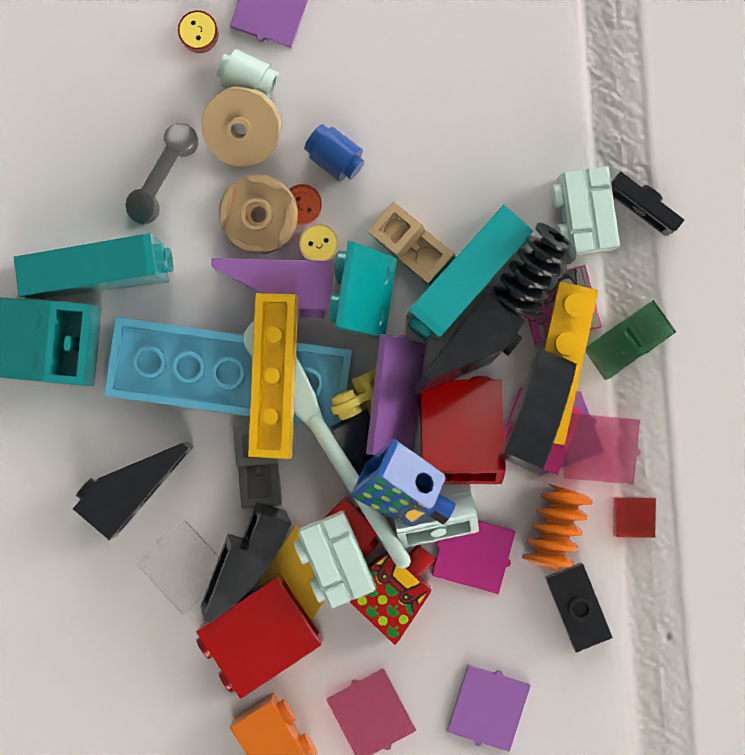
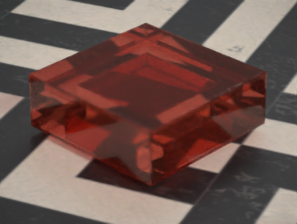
[613,496,656,538]

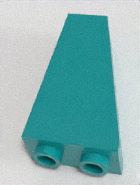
[406,204,533,341]
[14,233,174,299]

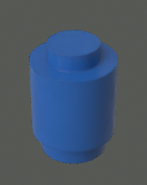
[304,124,365,181]

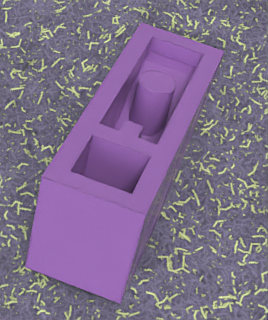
[211,258,334,319]

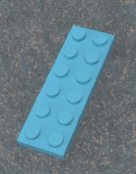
[104,317,352,428]

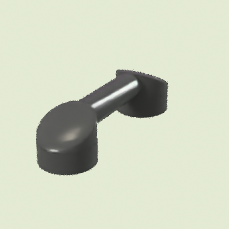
[125,123,199,224]

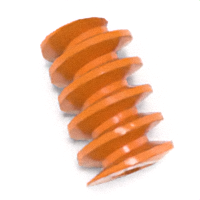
[521,483,593,572]

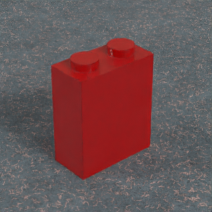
[420,376,506,484]
[196,572,324,699]

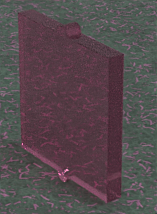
[563,413,641,485]
[326,668,416,755]

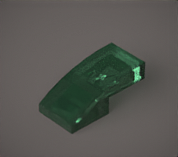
[585,300,676,380]

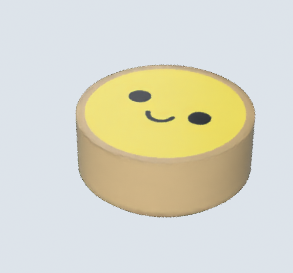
[299,224,339,261]

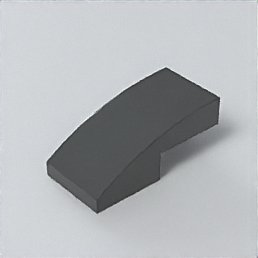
[233,426,282,509]

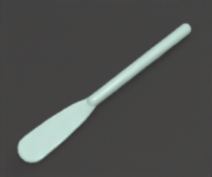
[243,322,411,569]

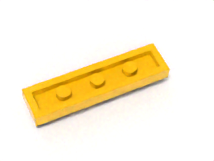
[543,282,599,446]
[248,293,299,459]

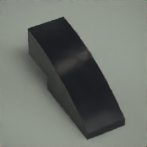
[498,348,577,473]
[200,502,292,623]

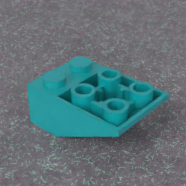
[328,241,397,339]
[0,297,102,386]

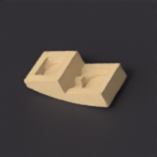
[368,201,456,286]

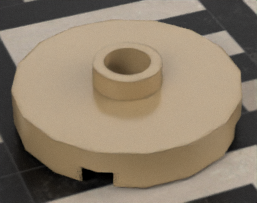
[201,86,281,167]
[219,174,298,254]

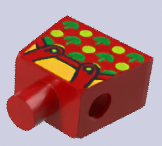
[350,545,436,645]

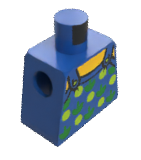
[350,439,455,525]

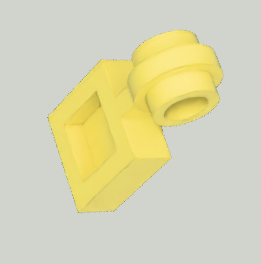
[330,367,376,421]

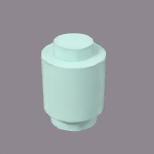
[217,49,279,99]

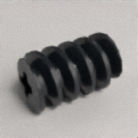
[494,222,576,315]

